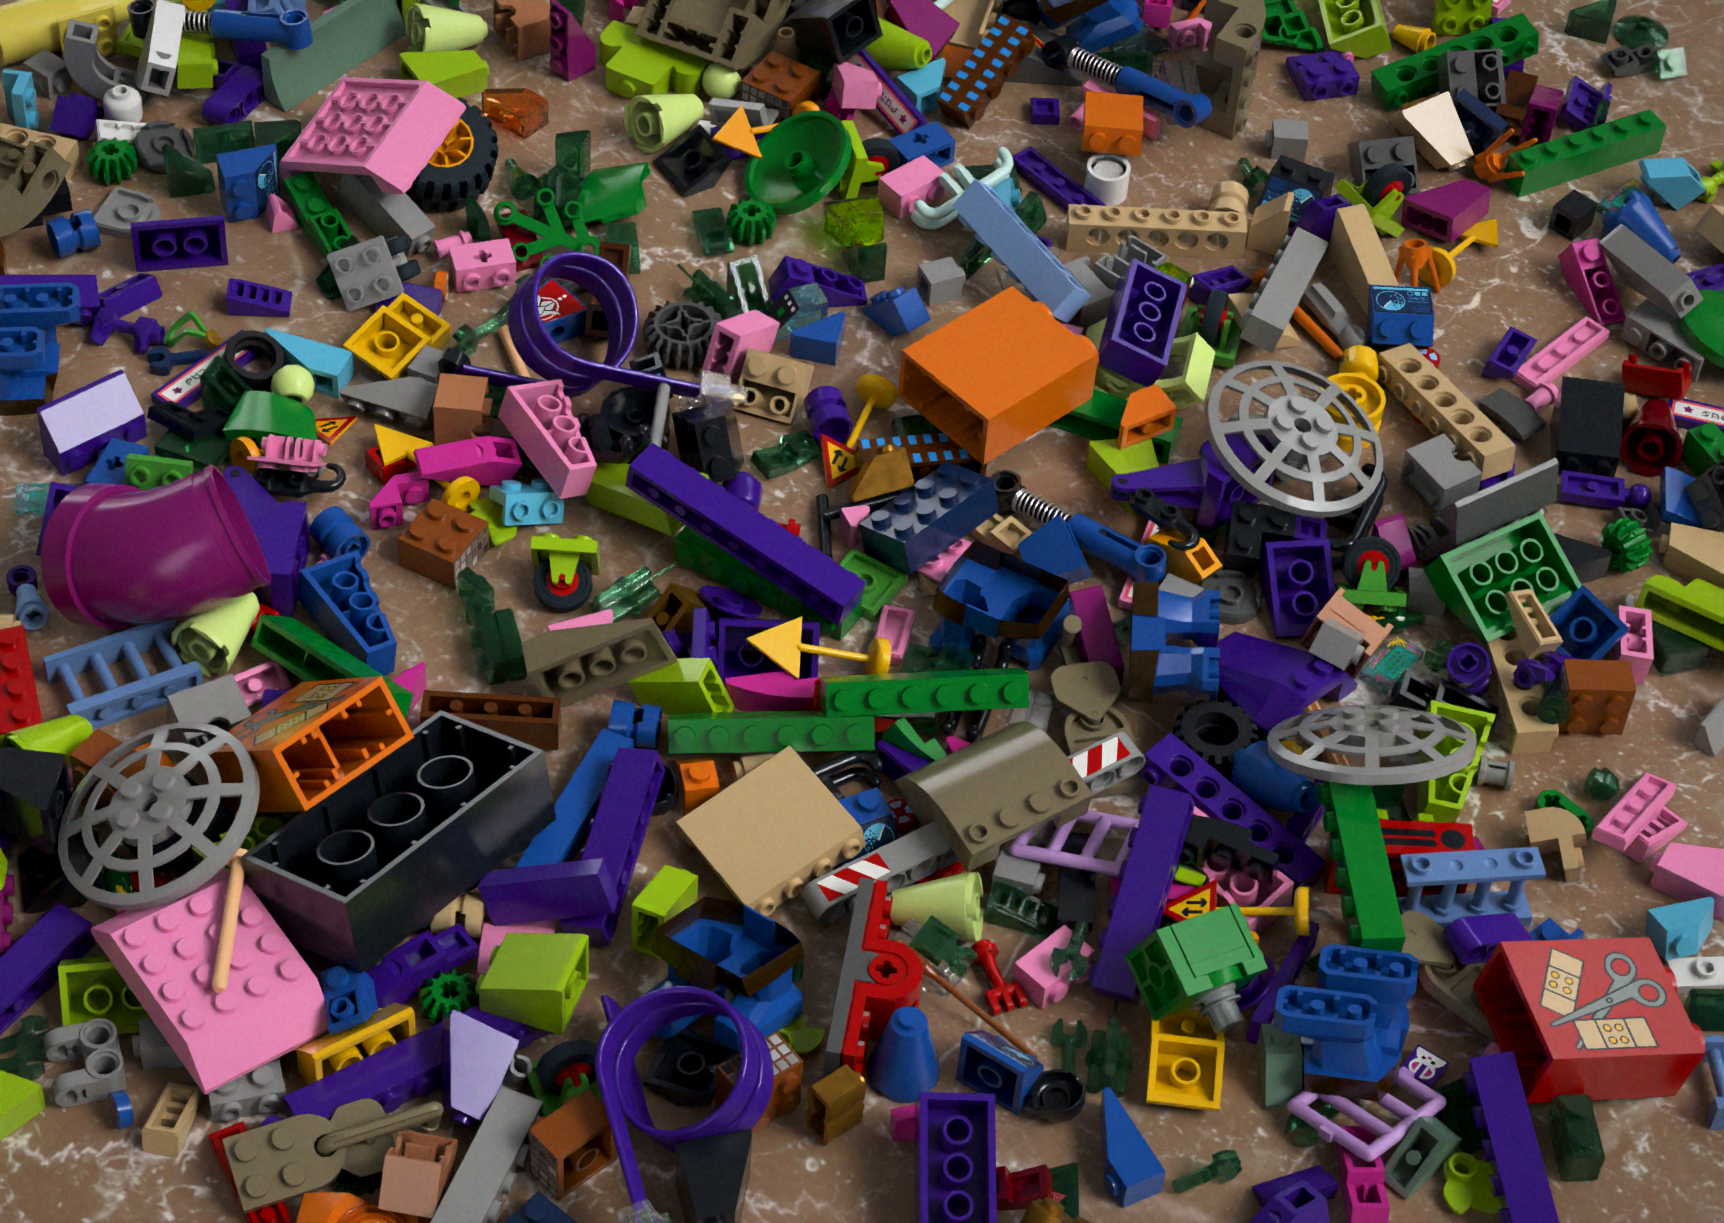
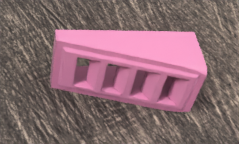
[1623,806,1688,863]

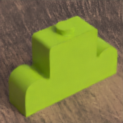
[600,20,713,99]
[1635,575,1724,652]

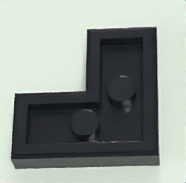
[147,401,232,441]

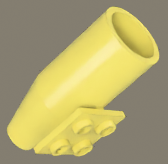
[0,0,134,66]

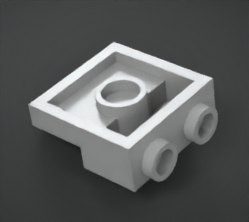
[208,1058,286,1123]

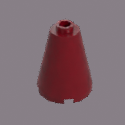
[1620,399,1683,477]

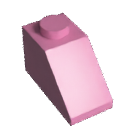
[832,62,882,109]

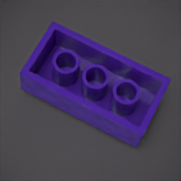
[1098,258,1188,387]
[915,1092,997,1223]

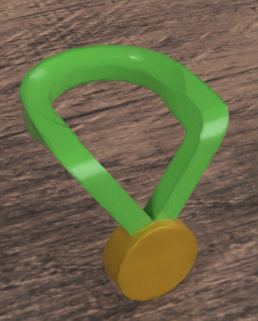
[163,311,222,349]

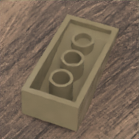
[521,618,678,708]

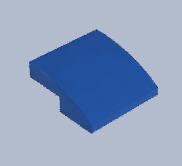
[1660,466,1703,529]

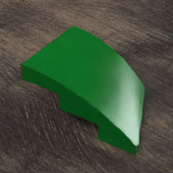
[1262,0,1325,51]
[574,162,650,231]
[222,391,318,454]

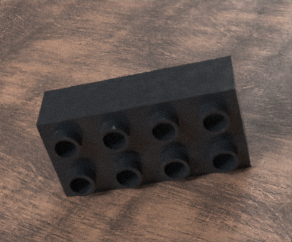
[241,710,556,974]

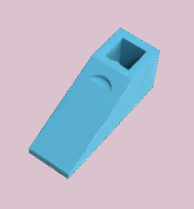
[265,328,354,398]

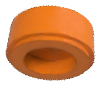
[433,270,449,302]

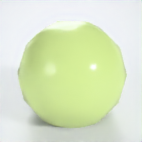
[702,63,742,99]
[270,365,315,405]

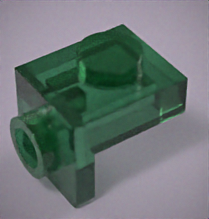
[1015,191,1047,235]
[458,567,495,626]

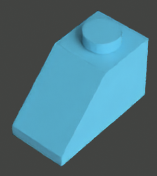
[1646,896,1714,961]

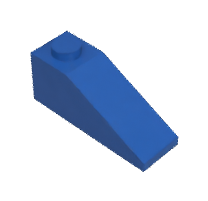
[1099,1086,1166,1208]

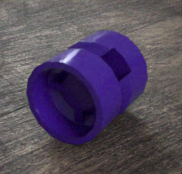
[804,386,853,444]
[1446,642,1491,697]

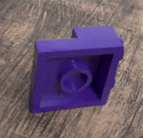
[1285,51,1360,101]

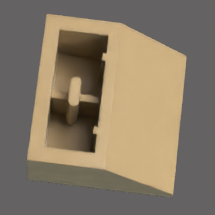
[734,348,815,425]

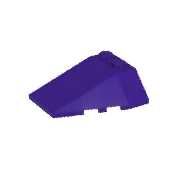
[1216,631,1358,742]

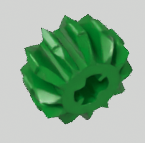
[86,137,137,186]
[726,197,777,246]
[1598,517,1653,574]
[419,969,479,1026]

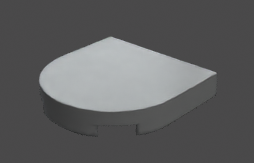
[93,186,161,239]

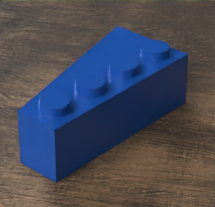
[298,550,397,675]

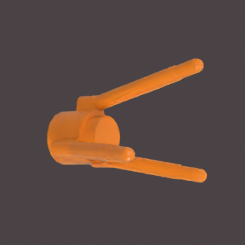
[1473,128,1538,183]
[1394,239,1441,293]

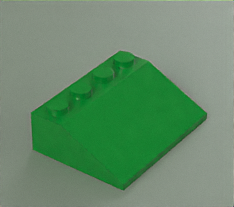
[1423,511,1582,644]

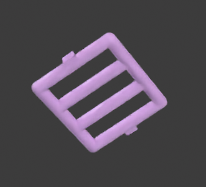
[1009,810,1139,877]
[1287,1066,1447,1162]

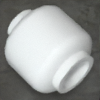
[103,85,143,123]

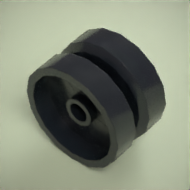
[601,386,671,464]

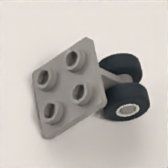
[327,234,421,312]

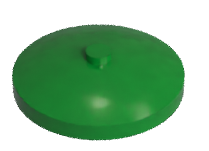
[744,111,852,215]
[1676,289,1724,369]

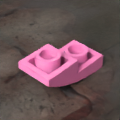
[1167,18,1212,52]

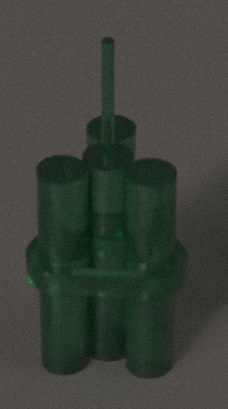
[677,264,743,321]
[589,562,678,623]
[1085,999,1133,1098]

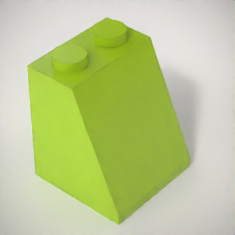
[475,933,589,1035]

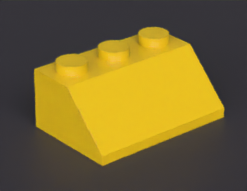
[296,1003,416,1085]

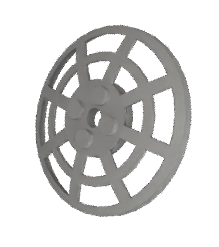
[1204,360,1383,518]
[1267,705,1477,785]
[58,722,260,911]

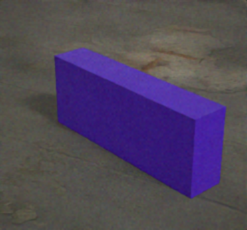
[478,858,619,926]

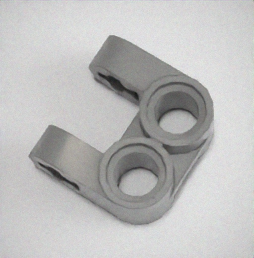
[43,1018,127,1107]

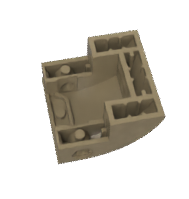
[635,0,791,70]
[1193,0,1266,140]
[0,137,72,237]
[895,721,1093,872]

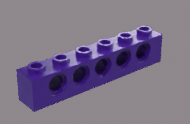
[1137,732,1326,904]

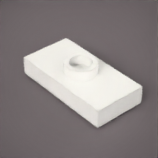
[95,119,147,146]
[1664,956,1724,994]

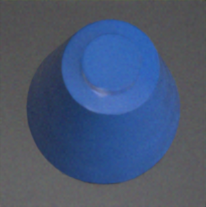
[867,1006,940,1103]

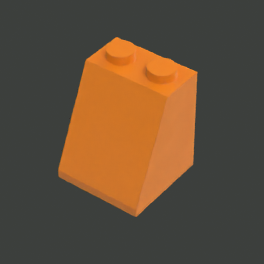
[1080,91,1143,156]

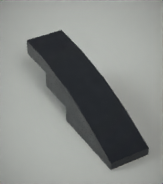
[1056,832,1096,932]

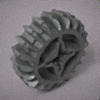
[643,298,722,370]

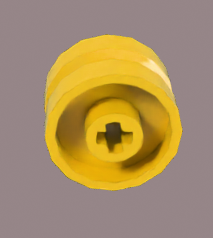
[1316,373,1386,451]

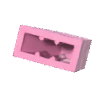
[699,309,780,390]
[1649,842,1724,922]

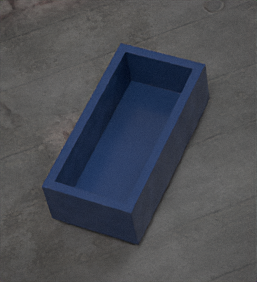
[859,461,999,575]

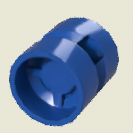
[46,209,101,259]
[310,506,370,559]
[608,700,662,750]

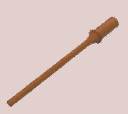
[897,938,1038,1058]

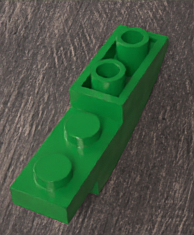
[283,171,357,261]

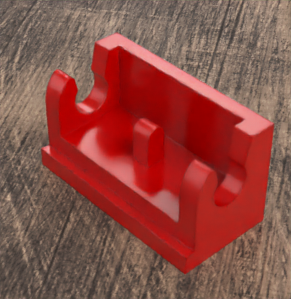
[1622,353,1692,400]

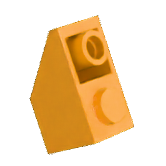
[1144,530,1222,584]

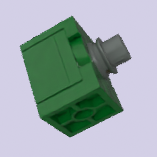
[1124,903,1268,1034]

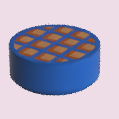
[108,1090,134,1130]

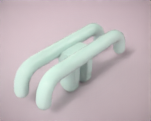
[911,146,1013,230]

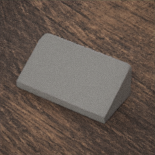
[1693,695,1724,757]

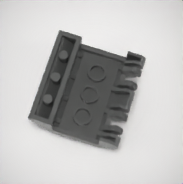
[1408,458,1559,562]

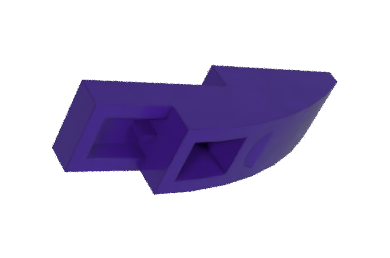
[365,923,479,1008]

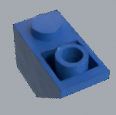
[862,286,931,337]
[321,965,378,1035]

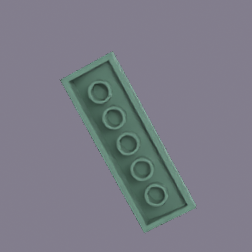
[261,0,406,112]

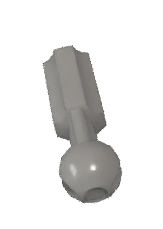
[1302,282,1369,351]

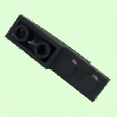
[1139,815,1280,884]

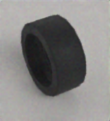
[221,330,285,391]

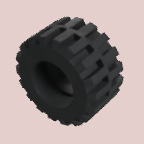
[1172,699,1258,782]

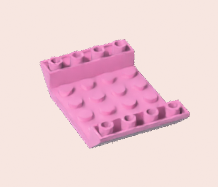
[278,77,466,194]

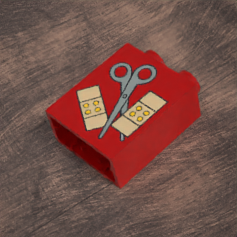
[1473,937,1706,1103]

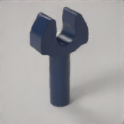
[147,345,207,376]

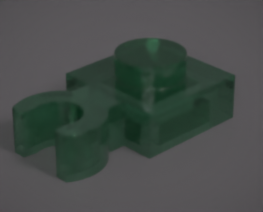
[909,915,978,978]

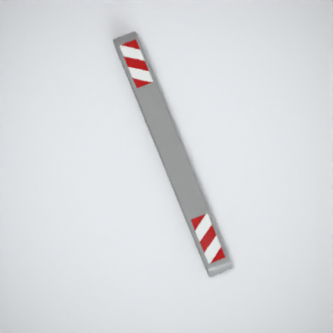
[801,732,1146,925]

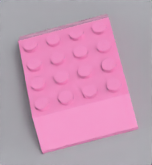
[91,868,329,1095]

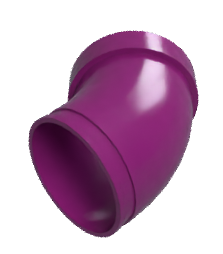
[41,464,271,629]

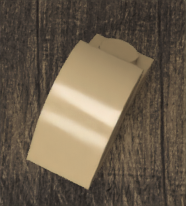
[1524,807,1588,882]

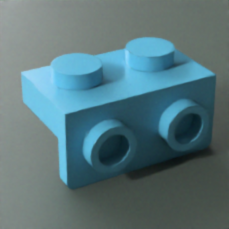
[1,69,40,130]
[489,479,564,526]

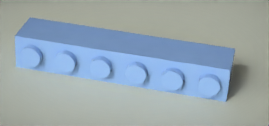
[952,178,1091,323]

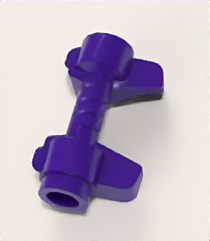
[91,307,165,354]
[1513,651,1578,688]

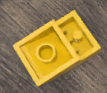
[343,292,451,380]
[1146,1009,1225,1112]

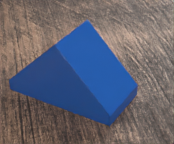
[789,311,846,366]

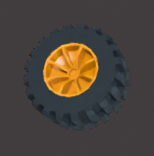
[405,94,499,212]

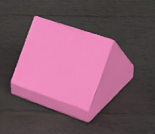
[266,193,298,233]
[839,505,870,549]

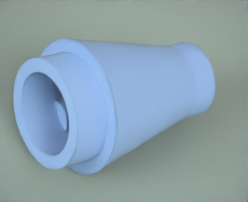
[15,584,49,630]

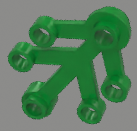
[493,188,600,266]

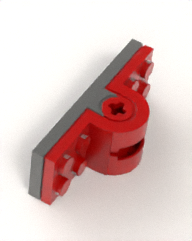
[823,877,923,1078]

